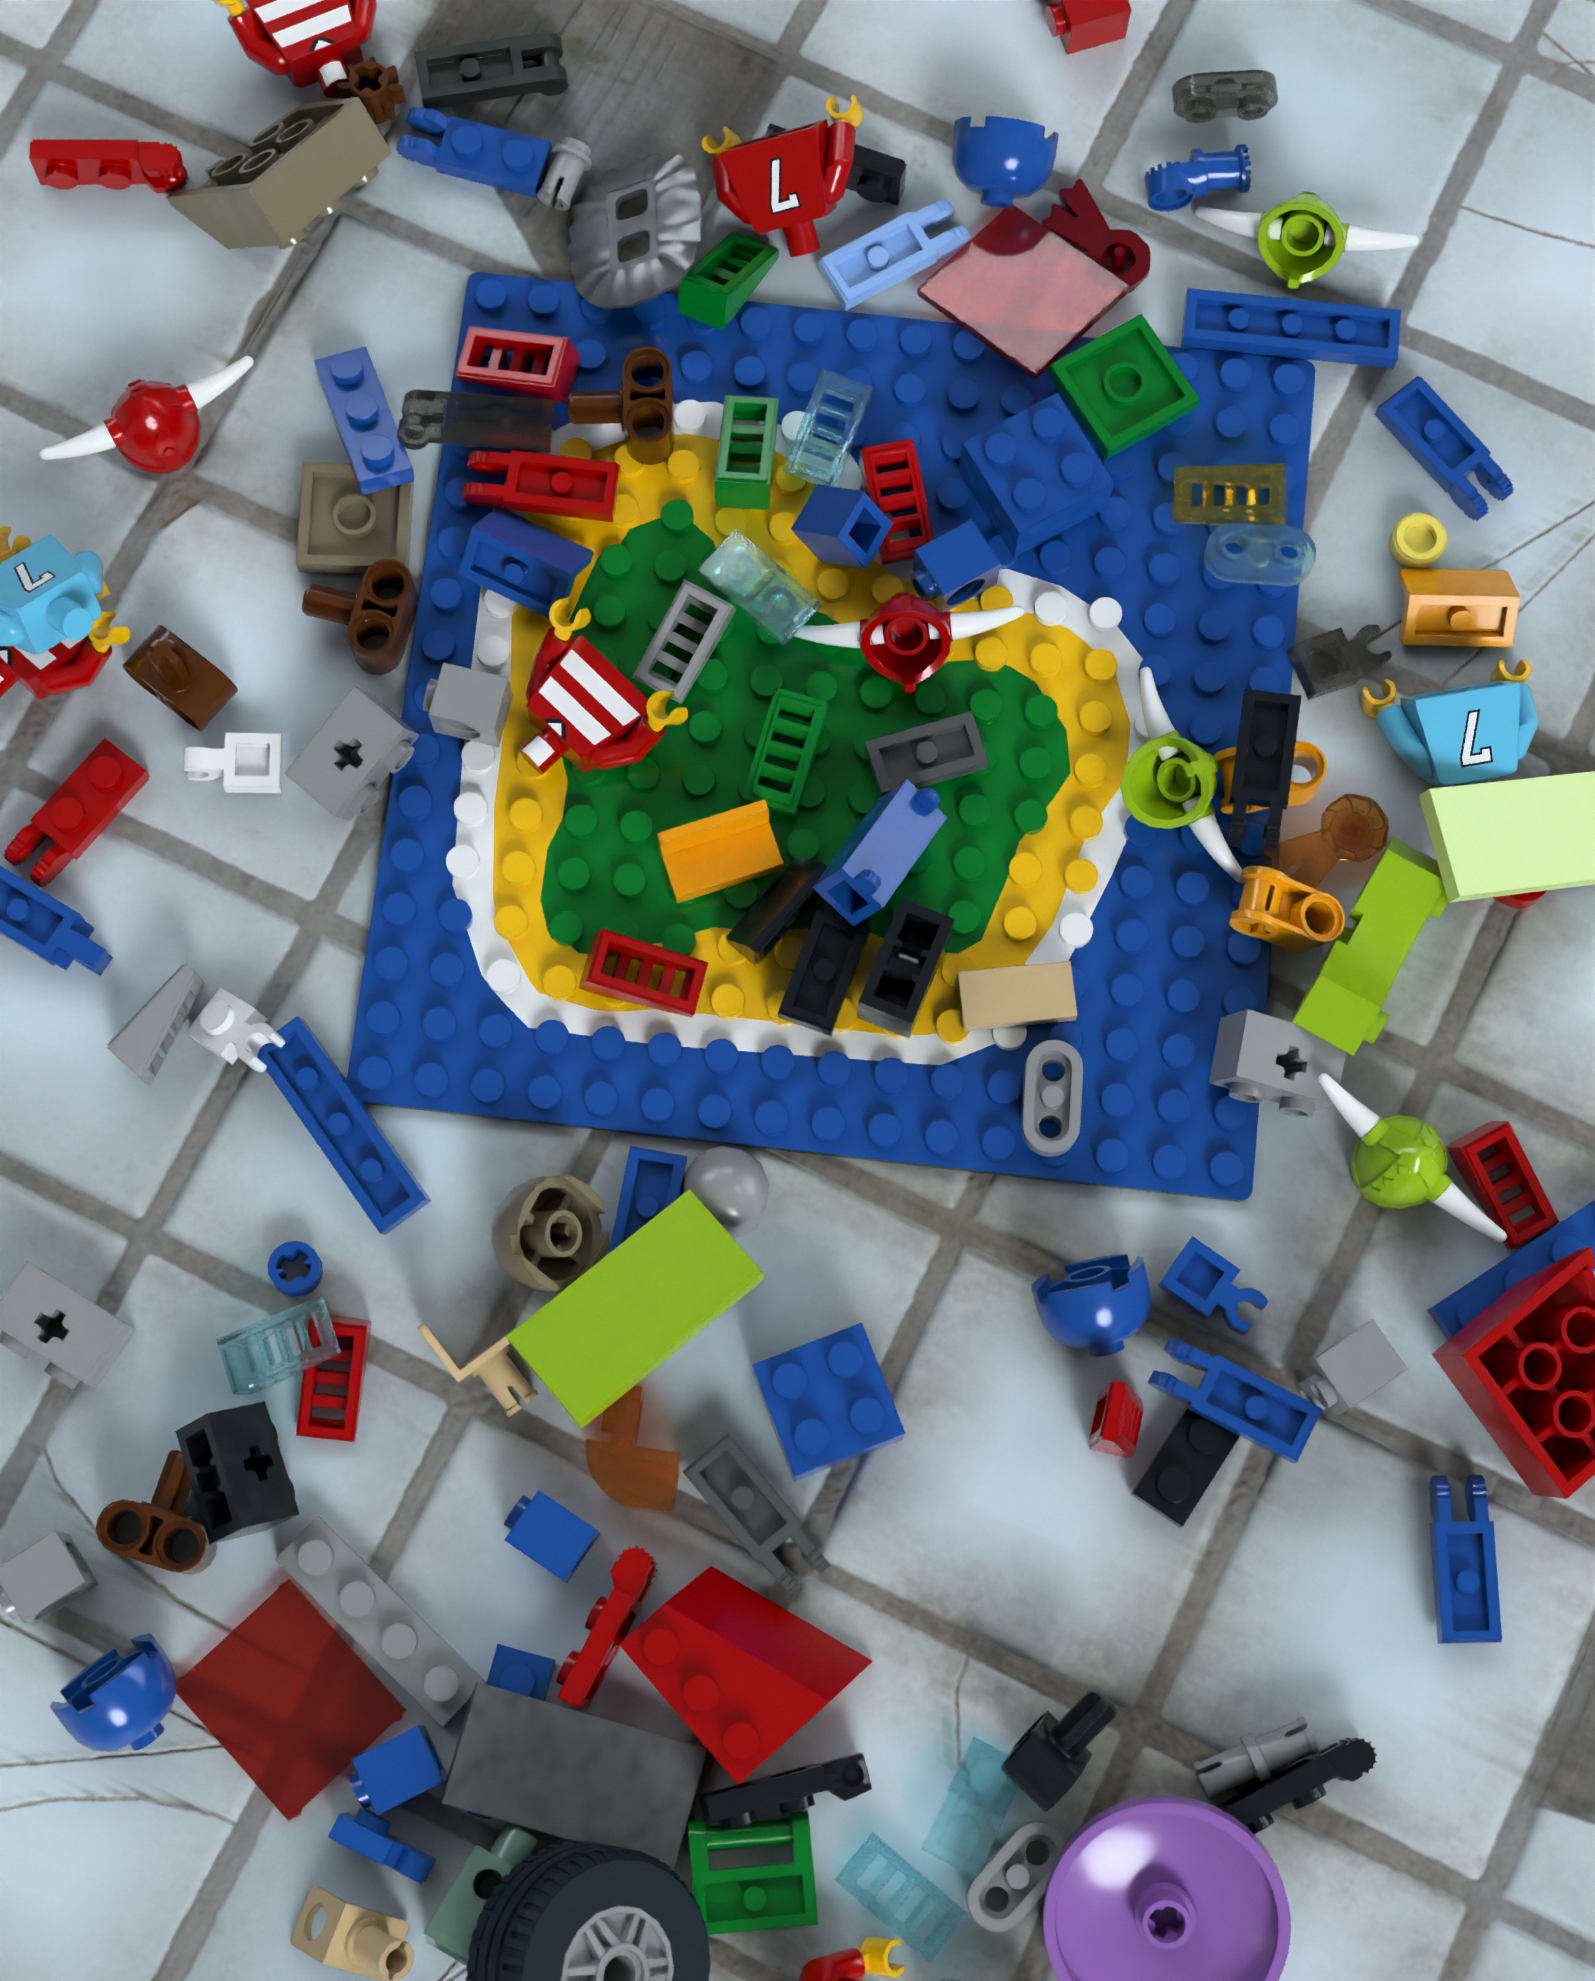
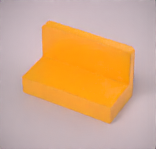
[1398,568,1520,647]
[657,800,784,903]

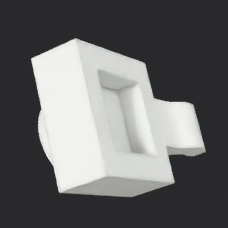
[184,733,284,793]

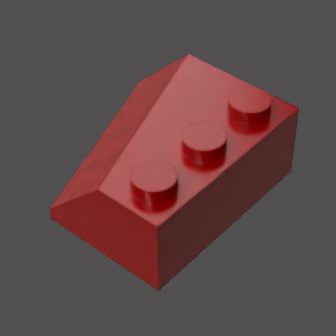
[1432,1246,1595,1499]
[619,1566,873,1785]

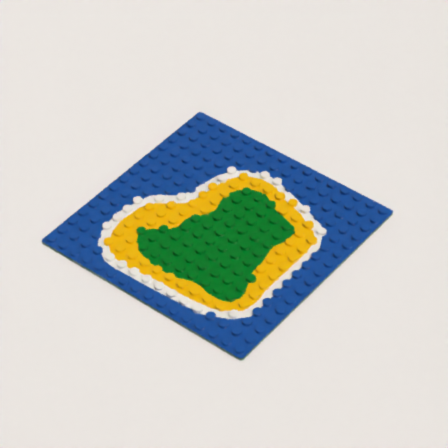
[347,272,1316,1202]

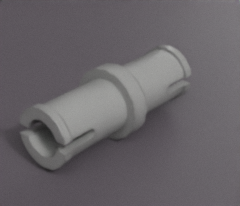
[1192,1716,1319,1800]

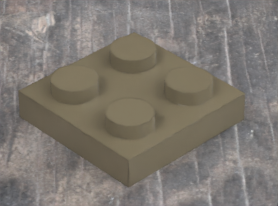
[296,462,415,574]

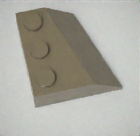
[166,97,392,249]

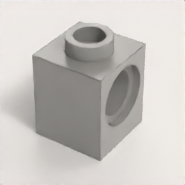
[423,662,513,747]
[0,1530,99,1623]

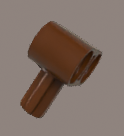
[568,346,675,465]
[302,559,418,675]
[122,625,238,731]
[96,1450,217,1575]

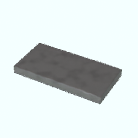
[440,1682,707,1869]

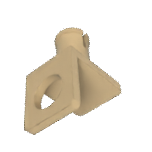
[417,1323,539,1417]
[290,1885,414,1981]

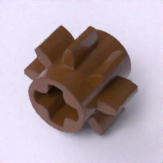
[337,57,406,124]

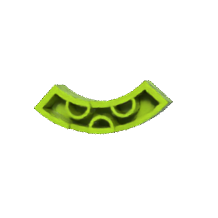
[1292,837,1448,1056]

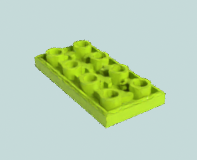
[506,1189,765,1429]

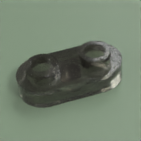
[1171,70,1278,123]

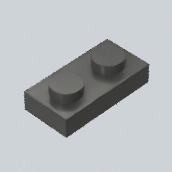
[864,711,989,797]

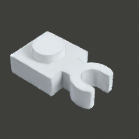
[186,987,285,1072]

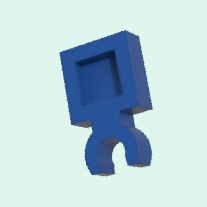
[1157,1236,1268,1335]
[328,1807,437,1884]

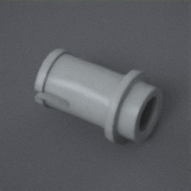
[537,137,592,211]

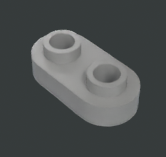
[1021,1040,1083,1157]
[966,1821,1067,1932]

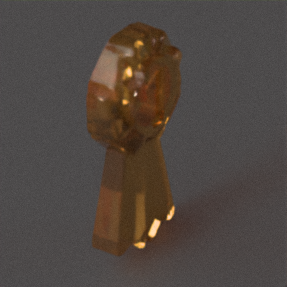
[1259,794,1389,889]

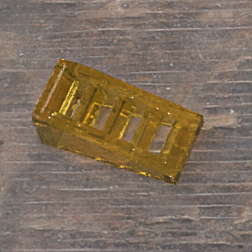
[1173,463,1288,528]

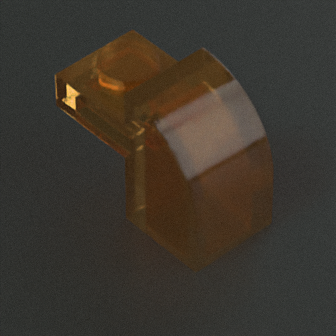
[586,1386,682,1516]

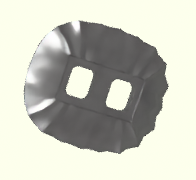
[567,152,703,309]

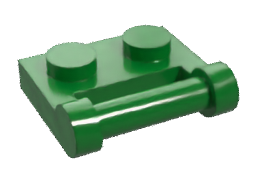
[688,1810,818,1935]

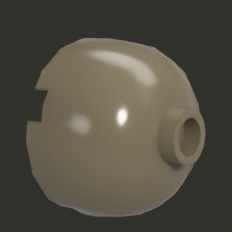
[492,1176,609,1292]

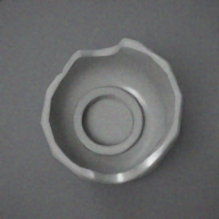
[681,1146,769,1239]

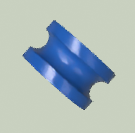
[268,1241,323,1297]

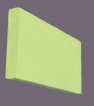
[1419,771,1595,903]

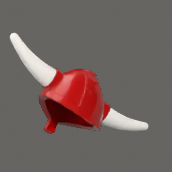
[40,356,254,474]
[792,592,1024,693]

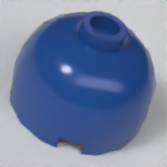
[952,116,1059,208]
[1032,1254,1151,1357]
[50,1633,177,1751]

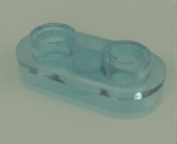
[1204,523,1316,586]

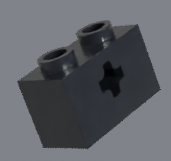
[856,898,955,1038]
[175,1401,300,1545]

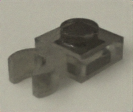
[1286,624,1392,700]

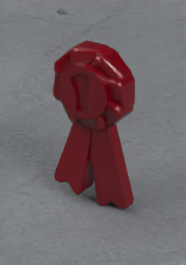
[1041,179,1151,294]

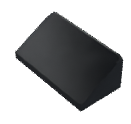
[726,858,828,965]

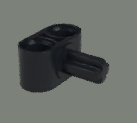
[1000,1689,1117,1813]

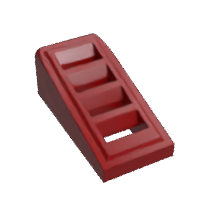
[455,326,580,403]
[859,439,934,565]
[579,928,709,1018]
[1446,1121,1560,1250]
[296,1314,372,1442]
[1088,1380,1144,1458]

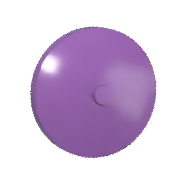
[1043,1795,1291,1981]

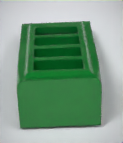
[677,230,779,330]
[714,395,779,510]
[742,687,829,817]

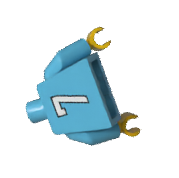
[0,534,111,655]
[1361,659,1539,786]

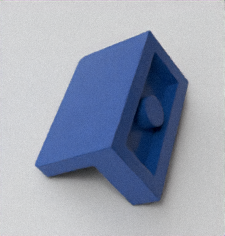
[458,507,594,618]

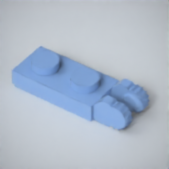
[818,199,971,311]

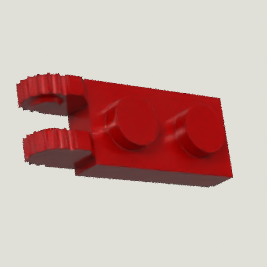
[29,139,188,193]
[462,450,621,522]
[3,738,150,887]
[556,1546,658,1711]

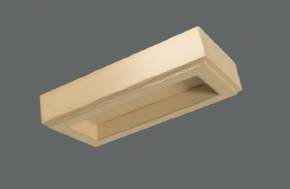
[957,961,1078,1031]

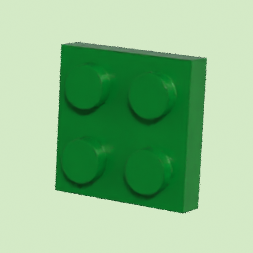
[1048,313,1200,460]

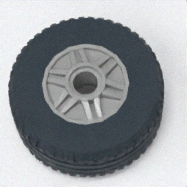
[466,1841,710,1981]

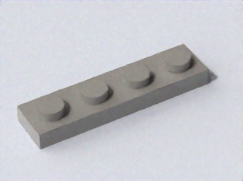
[275,1516,486,1727]

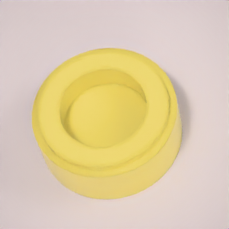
[1389,513,1447,569]

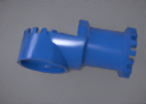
[1144,144,1251,212]

